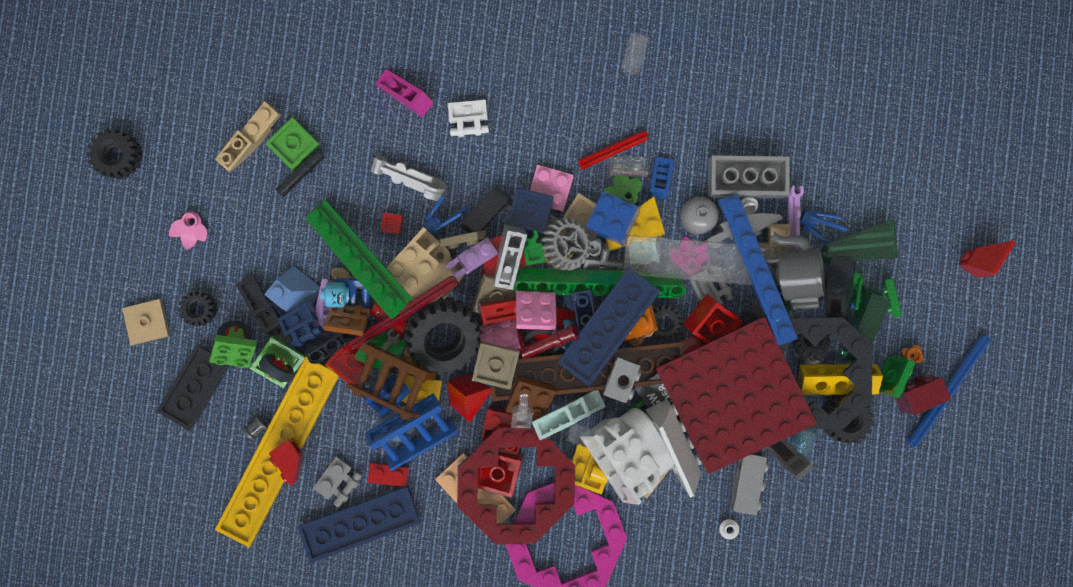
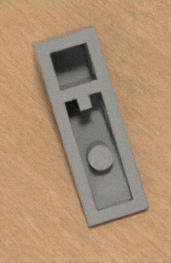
[494,224,527,290]

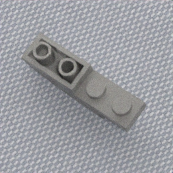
[704,213,783,249]

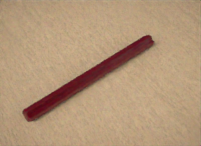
[349,276,458,349]

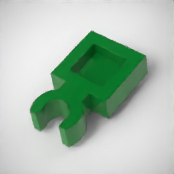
[523,230,546,266]

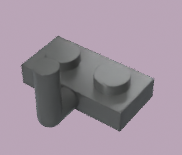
[582,239,623,271]

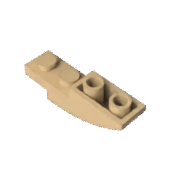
[215,101,281,172]

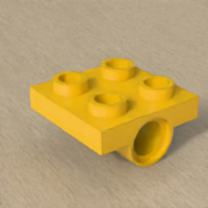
[572,444,608,494]

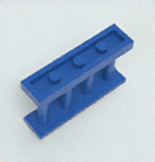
[365,393,459,471]

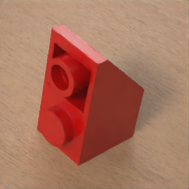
[269,438,304,486]

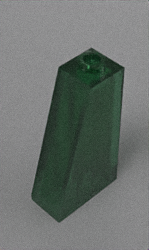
[821,219,898,265]
[842,285,891,363]

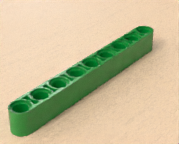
[514,268,686,298]

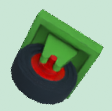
[209,321,257,368]
[250,336,305,388]

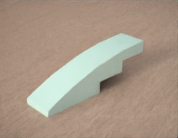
[531,391,605,440]

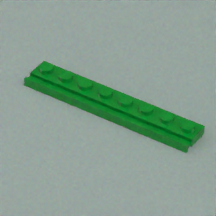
[305,199,414,319]

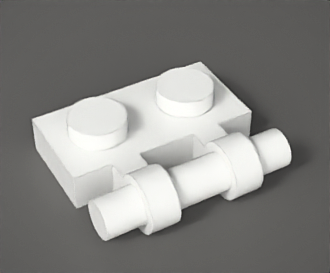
[448,100,489,137]

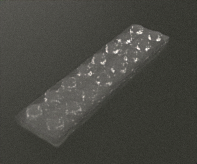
[622,235,782,285]

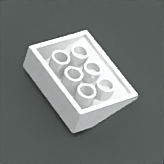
[646,400,701,498]

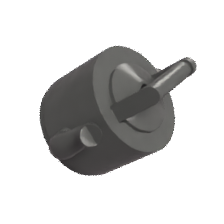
[765,231,825,311]

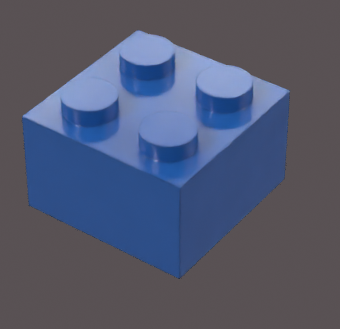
[586,191,640,246]

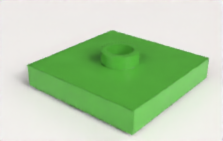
[266,117,320,171]

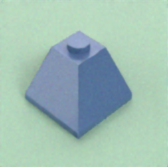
[264,266,320,312]

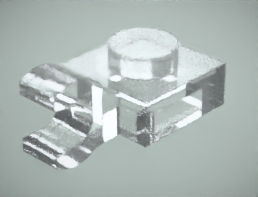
[511,394,533,429]

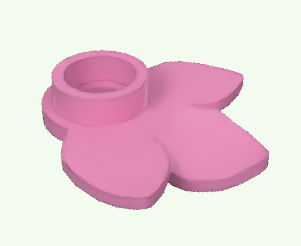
[169,212,208,250]

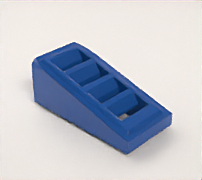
[648,156,674,199]

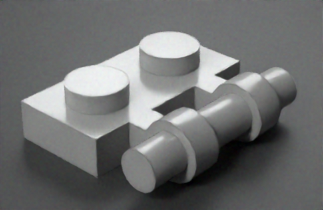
[688,264,734,304]
[313,456,362,507]

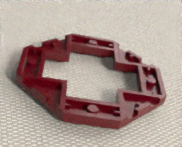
[457,426,575,545]

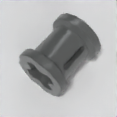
[242,415,269,441]

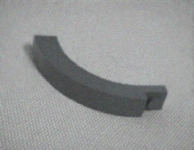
[765,439,814,481]

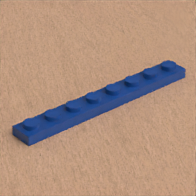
[718,193,798,346]

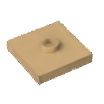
[122,299,170,345]

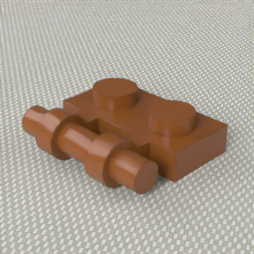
[324,303,371,336]

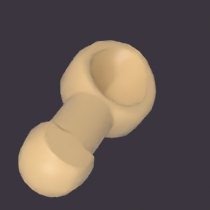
[331,268,362,289]

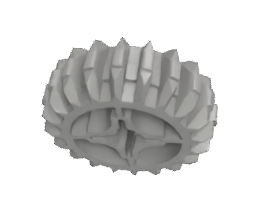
[541,218,592,271]

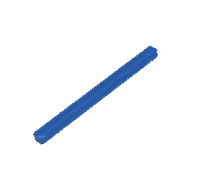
[907,334,991,447]

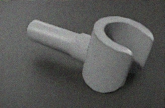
[381,329,400,350]

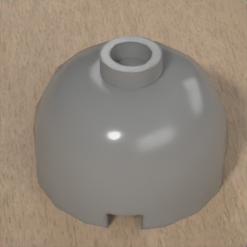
[680,197,719,235]

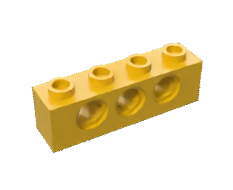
[797,364,883,395]

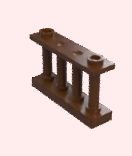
[346,343,436,420]

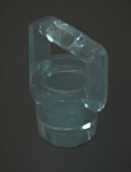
[791,429,820,454]

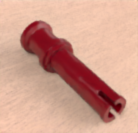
[520,323,580,359]

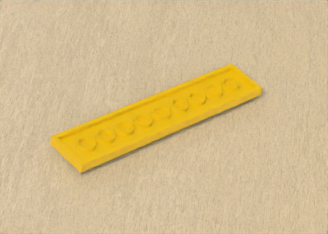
[215,357,339,547]

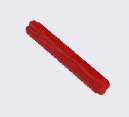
[578,130,648,170]

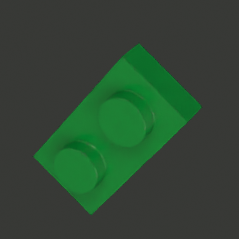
[882,278,902,318]

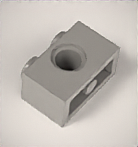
[603,357,641,403]

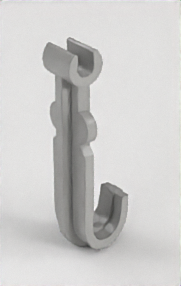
[371,155,446,201]

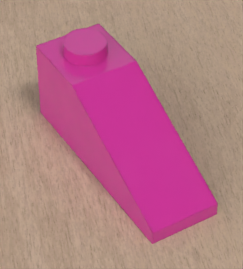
[375,69,434,118]

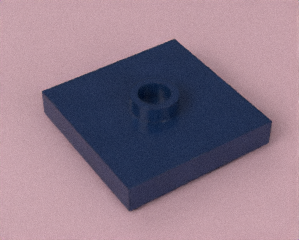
[507,187,554,234]

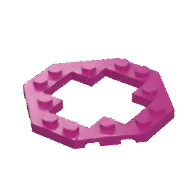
[505,482,627,587]

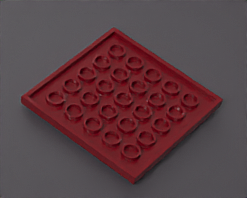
[656,316,817,474]

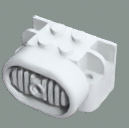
[580,408,675,505]

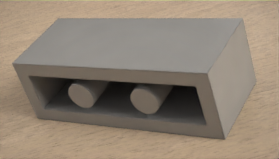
[730,454,769,515]

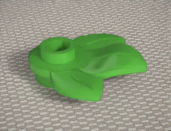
[604,173,642,205]

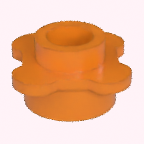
[901,345,923,363]

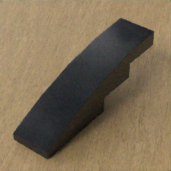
[236,275,293,346]

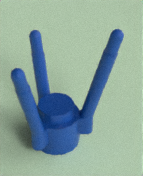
[424,195,469,235]
[800,209,848,243]

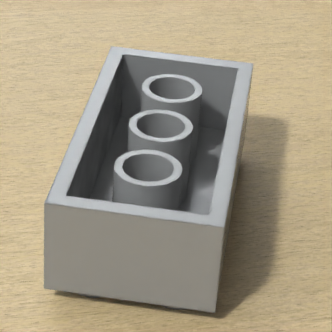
[708,155,790,198]

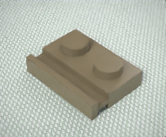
[440,230,487,249]

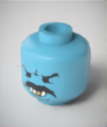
[321,282,349,308]

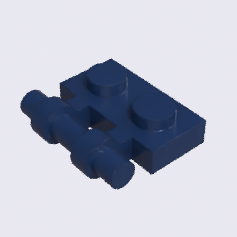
[278,302,323,348]

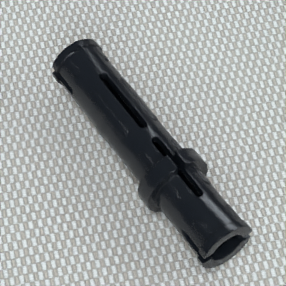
[275,149,325,197]

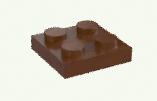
[505,377,556,420]

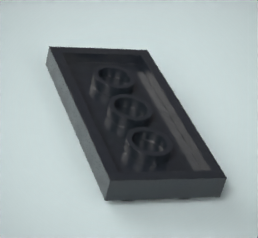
[156,345,230,431]

